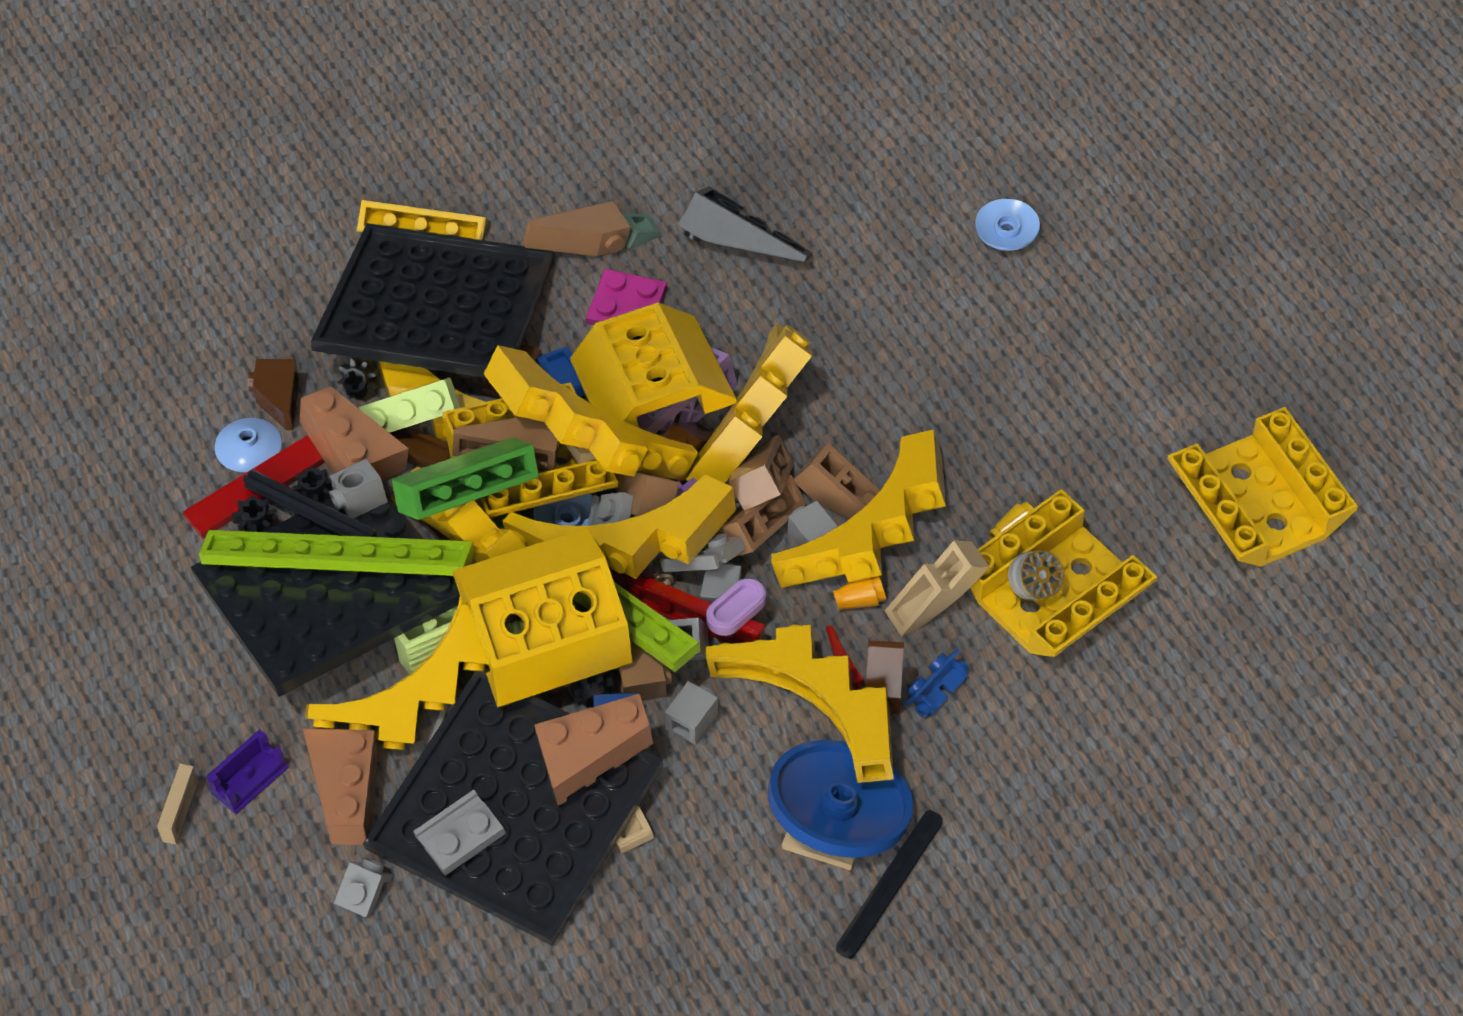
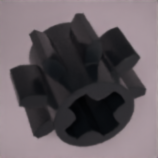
[337,357,380,398]
[292,467,333,502]
[232,494,276,532]
[570,670,615,708]

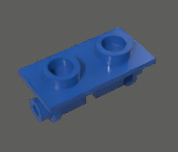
[903,648,969,718]

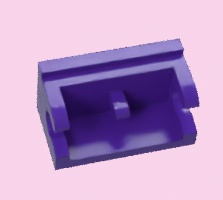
[206,729,289,814]

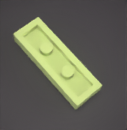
[359,377,461,433]

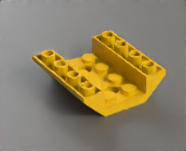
[570,302,737,428]
[442,382,618,518]
[1167,407,1358,567]
[970,489,1157,657]
[452,528,633,708]

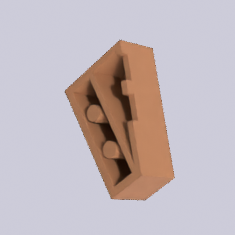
[300,386,409,482]
[534,694,653,806]
[302,728,379,845]

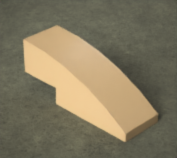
[885,540,989,637]

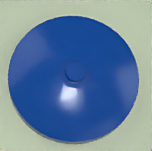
[767,740,913,858]

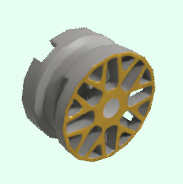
[1008,550,1064,600]

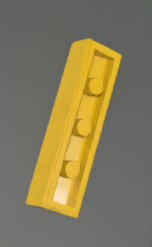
[357,200,489,240]

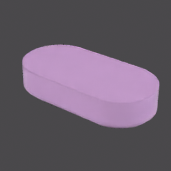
[706,579,766,636]

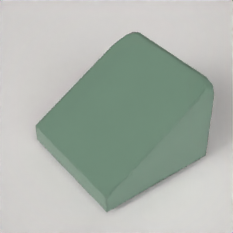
[622,213,662,250]

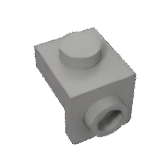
[334,858,393,917]

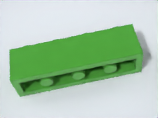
[391,437,539,520]

